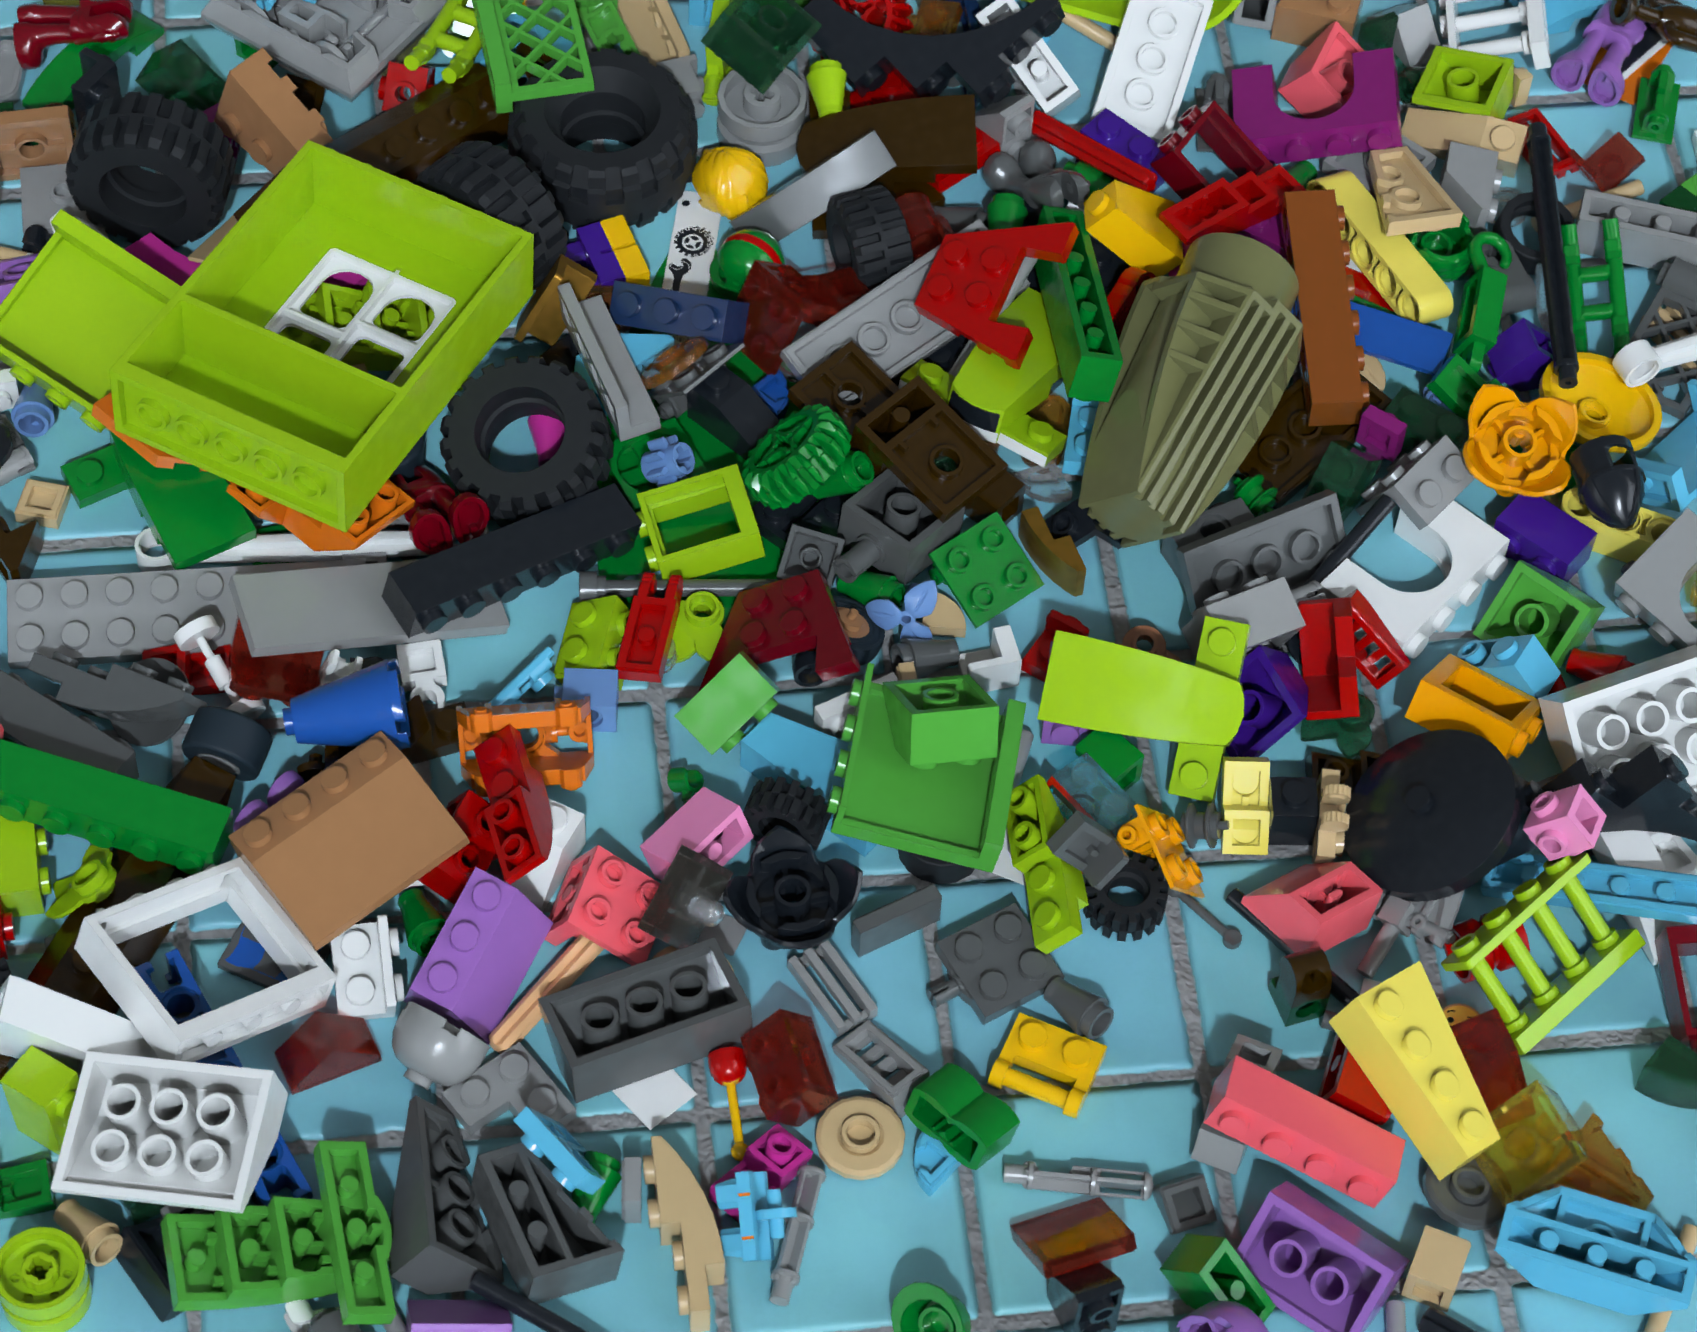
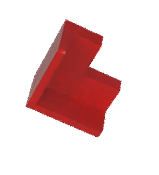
[1297,597,1360,720]

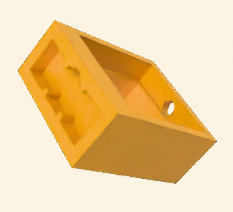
[1404,653,1544,760]

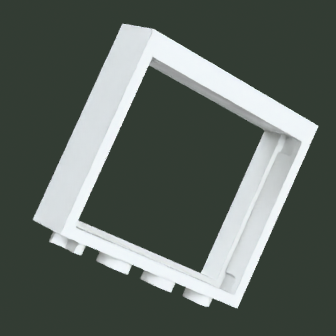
[74,857,337,1062]

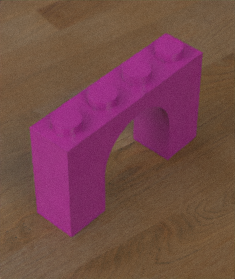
[1232,47,1403,164]

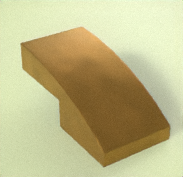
[1018,506,1086,597]

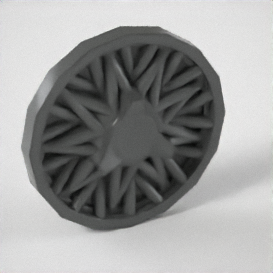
[1423,1156,1511,1231]

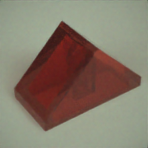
[274,1012,382,1095]

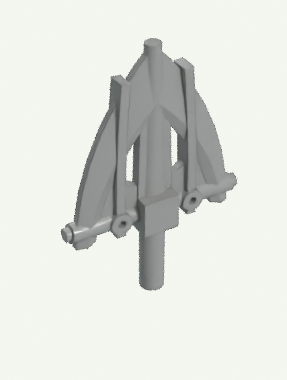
[1356,890,1464,979]

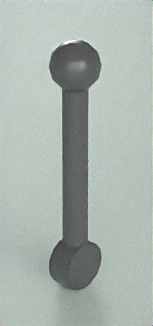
[1168,885,1242,949]

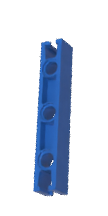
[134,948,313,1206]

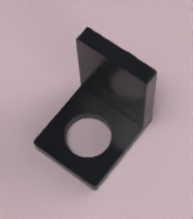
[1044,498,1122,549]

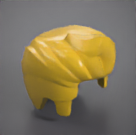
[692,146,769,220]

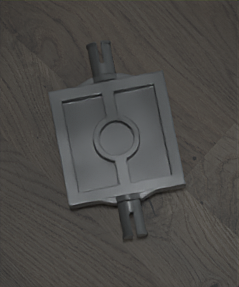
[926,903,1065,1025]

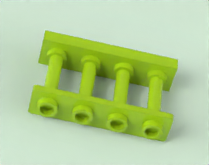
[1441,852,1646,1056]

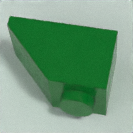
[1160,1233,1276,1323]

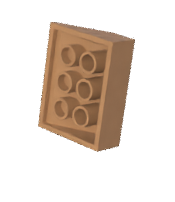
[228,731,470,951]

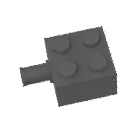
[833,468,965,586]

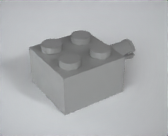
[1181,576,1326,662]

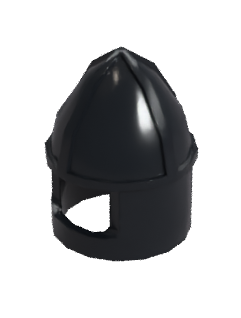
[1568,435,1646,529]

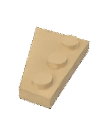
[1368,146,1463,237]

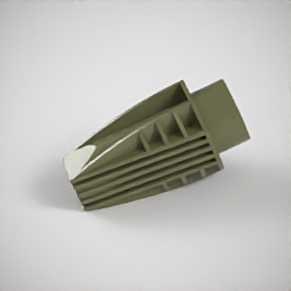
[1078,232,1303,548]

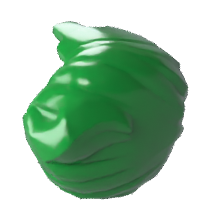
[1405,215,1474,283]

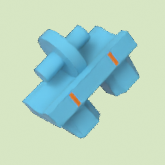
[715,1171,797,1262]

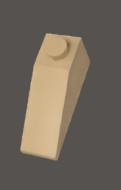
[1402,107,1528,178]

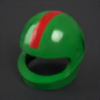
[709,229,785,303]

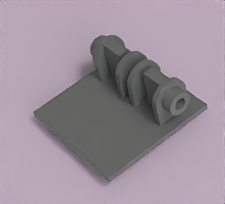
[648,342,745,421]

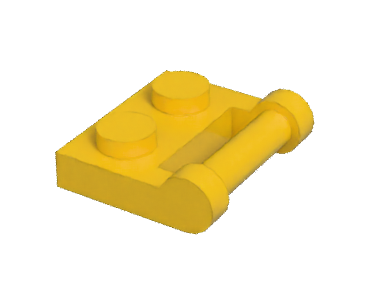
[987,1012,1107,1119]

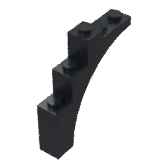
[792,0,1065,109]
[1493,745,1697,869]

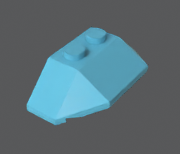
[1494,1186,1697,1316]

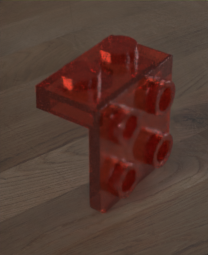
[228,615,324,707]

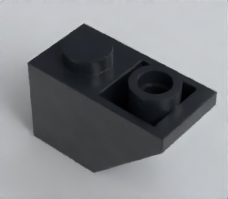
[1047,1259,1125,1332]

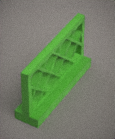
[471,0,594,114]

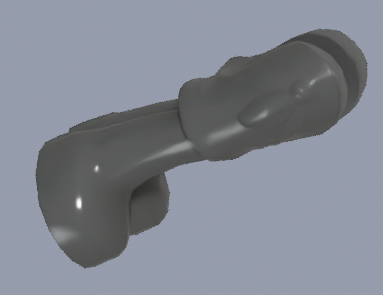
[983,139,1090,209]

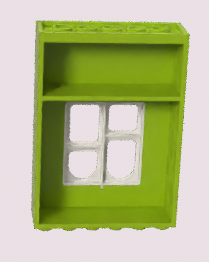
[109,140,534,533]

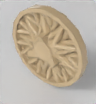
[815,1096,905,1180]

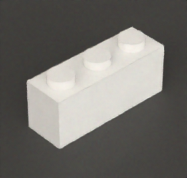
[975,0,1081,117]

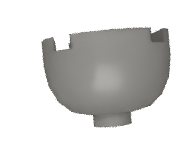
[392,1001,490,1090]

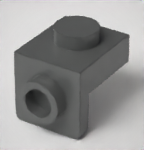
[1046,810,1129,890]

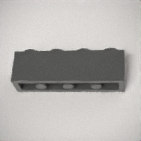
[0,670,139,779]

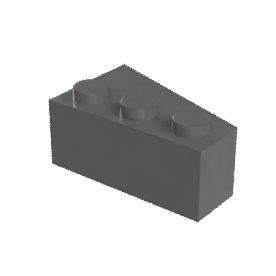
[471,1142,625,1304]

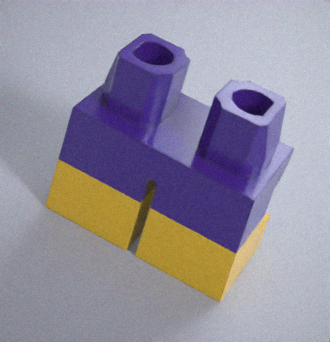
[565,215,650,308]

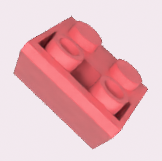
[1241,861,1383,953]

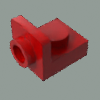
[1021,609,1089,682]

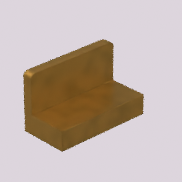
[513,254,597,346]

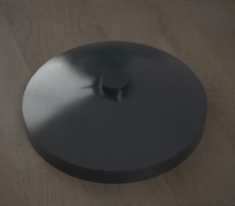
[1344,729,1523,902]

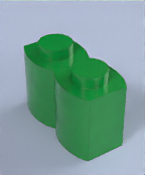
[904,1062,1020,1170]

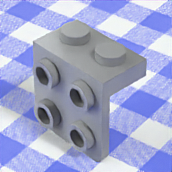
[1355,435,1475,530]

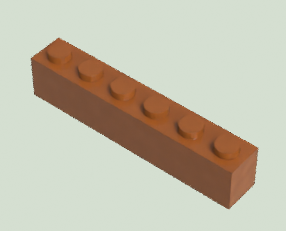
[1281,189,1370,427]

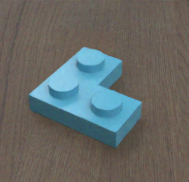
[513,1106,606,1195]

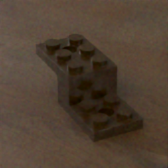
[787,341,1008,523]

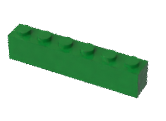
[1035,205,1123,403]
[0,739,233,875]

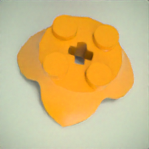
[1462,384,1578,497]

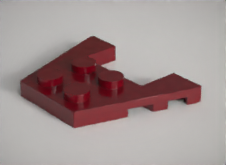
[698,569,860,692]

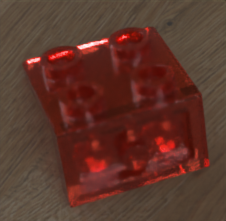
[736,260,840,375]

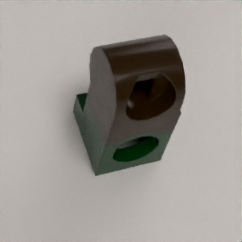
[1268,947,1332,1027]

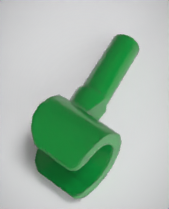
[667,767,704,805]

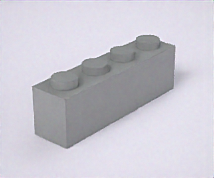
[1576,189,1697,271]

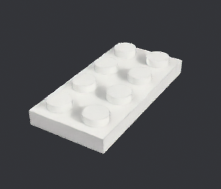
[1089,0,1214,143]

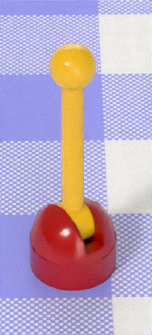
[707,1047,748,1161]

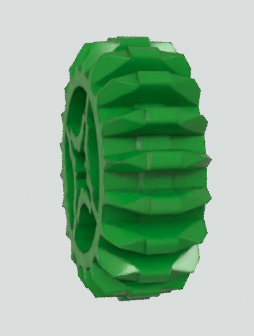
[741,403,852,510]

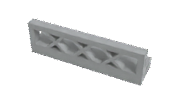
[557,282,661,442]

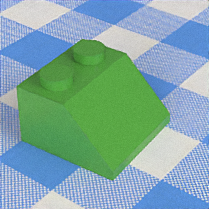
[883,674,999,769]

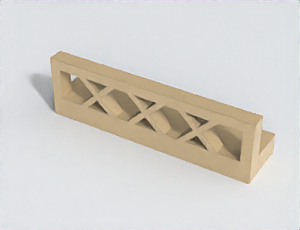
[618,0,690,67]

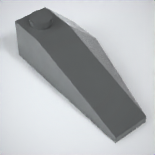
[389,1096,504,1295]

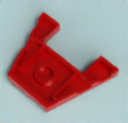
[914,222,1079,370]

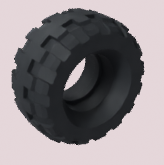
[508,48,698,230]

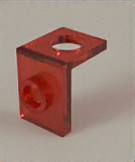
[1568,132,1645,192]

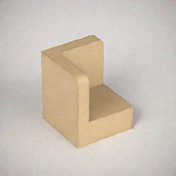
[1401,1225,1471,1313]

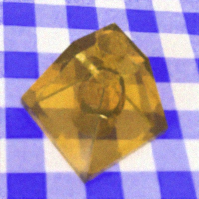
[1475,1080,1589,1208]

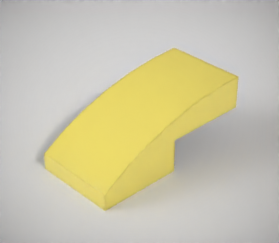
[1221,756,1270,855]

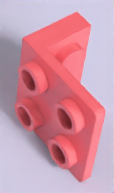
[545,845,672,966]

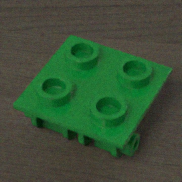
[928,511,1044,629]

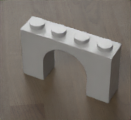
[1614,508,1697,650]

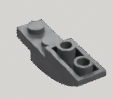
[27,651,207,723]

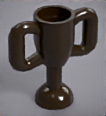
[1610,0,1697,53]

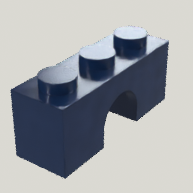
[609,280,750,344]

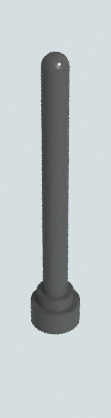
[579,571,782,602]

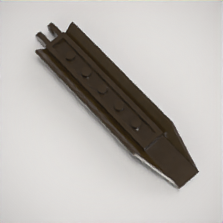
[233,63,524,221]
[0,756,236,1084]

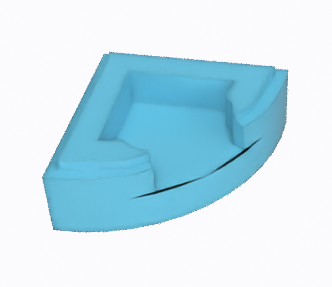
[913,1132,961,1197]

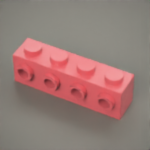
[1203,1055,1406,1209]

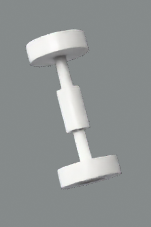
[173,615,266,720]

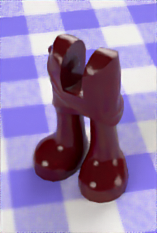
[13,0,133,70]
[389,465,489,555]

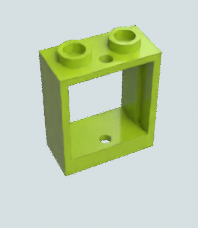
[635,464,766,579]

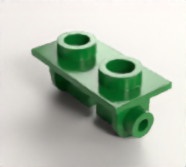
[1631,64,1680,145]

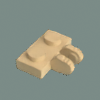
[1311,768,1351,864]

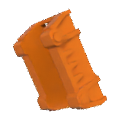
[456,696,594,797]

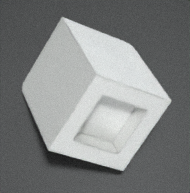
[958,625,1022,692]

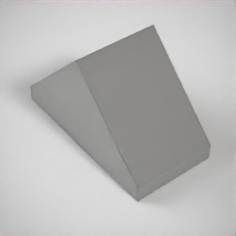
[1366,3,1440,75]

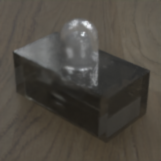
[637,845,733,950]

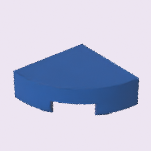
[751,368,789,420]

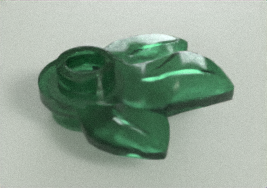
[1300,694,1375,759]

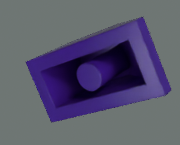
[1487,318,1553,392]

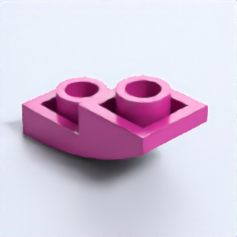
[708,1123,813,1223]

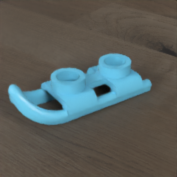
[484,646,556,707]

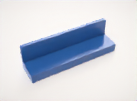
[1291,301,1454,376]

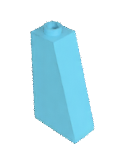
[740,712,877,857]

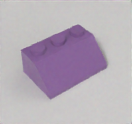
[404,867,553,1045]
[1236,1181,1410,1332]

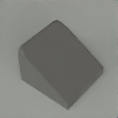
[1152,1173,1217,1235]

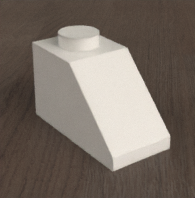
[504,798,586,912]

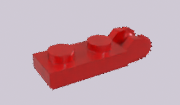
[615,572,684,683]

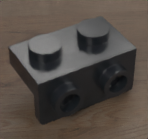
[71,47,122,128]

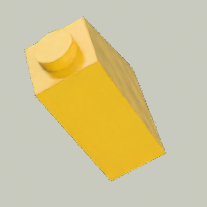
[1084,180,1184,277]

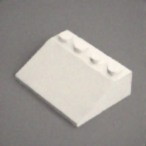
[1538,645,1697,793]
[50,1051,288,1214]

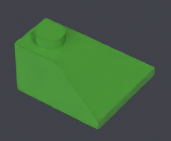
[1472,560,1606,669]

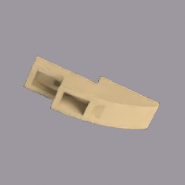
[642,1136,725,1332]

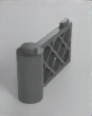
[1611,258,1697,420]

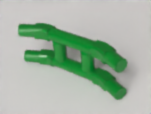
[1561,218,1630,356]

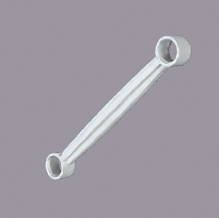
[1612,332,1697,387]
[134,526,489,572]

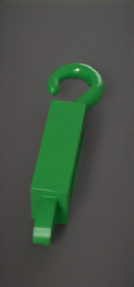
[1452,231,1512,374]

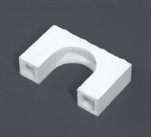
[1317,500,1510,662]

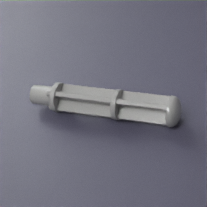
[1003,1160,1153,1201]
[770,1165,826,1306]

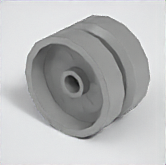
[717,62,807,167]

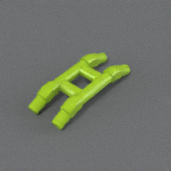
[404,0,503,84]

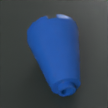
[282,658,411,750]

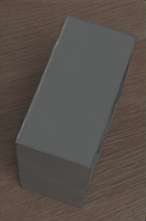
[776,524,846,591]

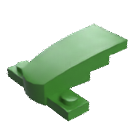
[161,1141,396,1325]

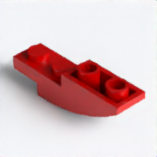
[473,724,553,885]

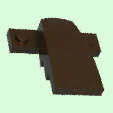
[796,90,978,239]

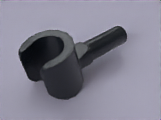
[22,225,53,254]

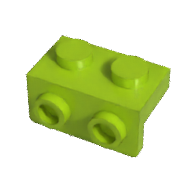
[554,595,630,691]

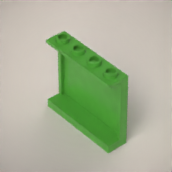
[826,663,1026,873]

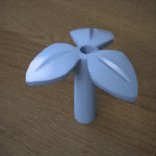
[865,580,937,640]

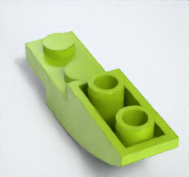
[1007,774,1089,955]

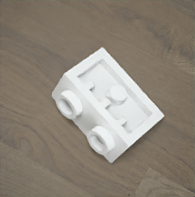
[330,915,404,1023]

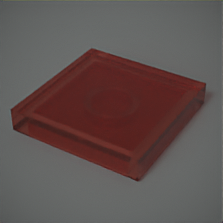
[1010,1197,1137,1279]

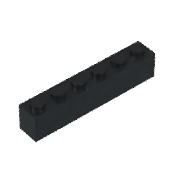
[382,483,642,638]

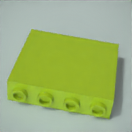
[0,209,181,433]

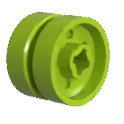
[0,1227,92,1332]

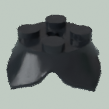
[723,825,863,950]

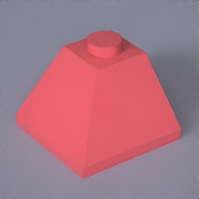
[1278,21,1365,119]

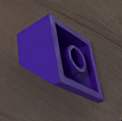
[1225,645,1308,757]

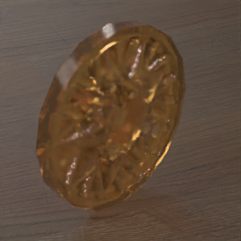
[640,336,709,390]

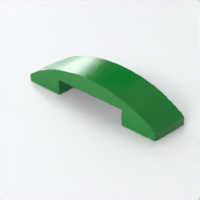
[22,9,165,112]

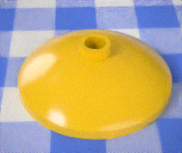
[1539,352,1662,453]

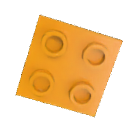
[1117,804,1205,899]

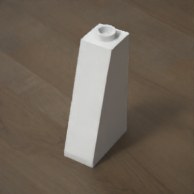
[0,975,160,1075]

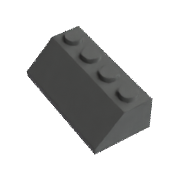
[538,937,753,1103]

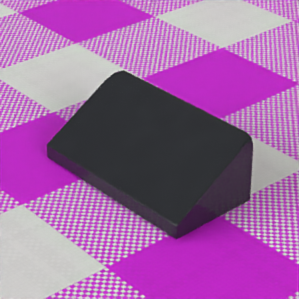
[116,1217,184,1322]

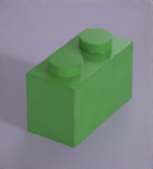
[674,651,781,755]

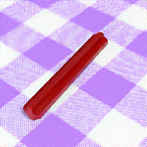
[1031,110,1158,192]

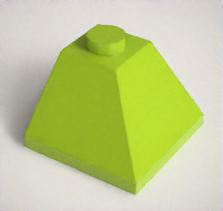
[1412,45,1514,119]

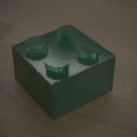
[701,0,822,95]

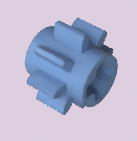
[641,435,695,487]

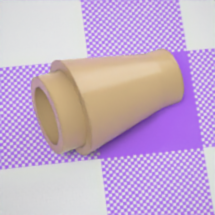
[53,1199,123,1267]

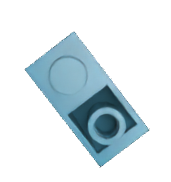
[1458,634,1561,699]

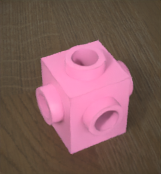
[1523,784,1607,861]

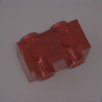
[740,1009,839,1127]

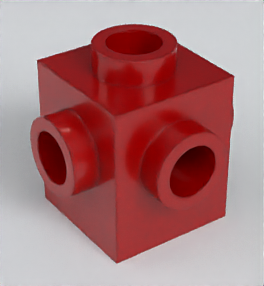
[378,60,435,111]

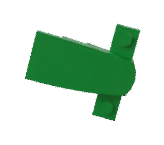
[60,430,257,570]

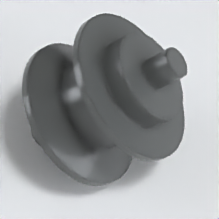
[1178,803,1230,849]

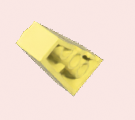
[1328,961,1501,1181]

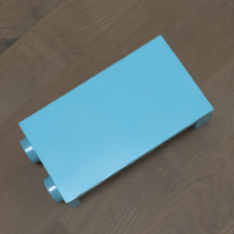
[1610,379,1697,512]

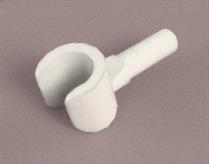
[283,1299,340,1332]

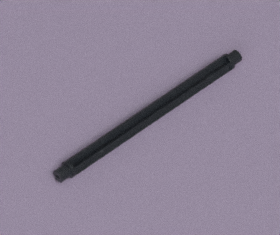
[1526,122,1579,389]

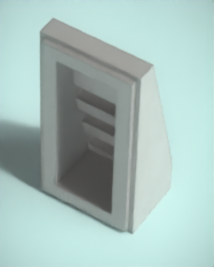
[832,1020,930,1118]

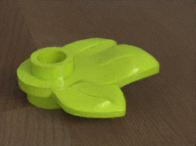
[666,591,724,663]
[45,845,117,919]

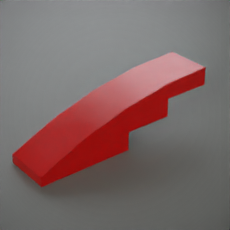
[1159,164,1307,245]

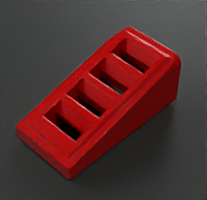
[1346,589,1411,690]

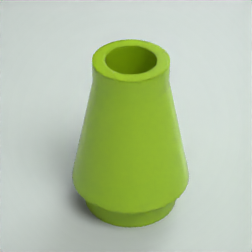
[806,59,847,118]

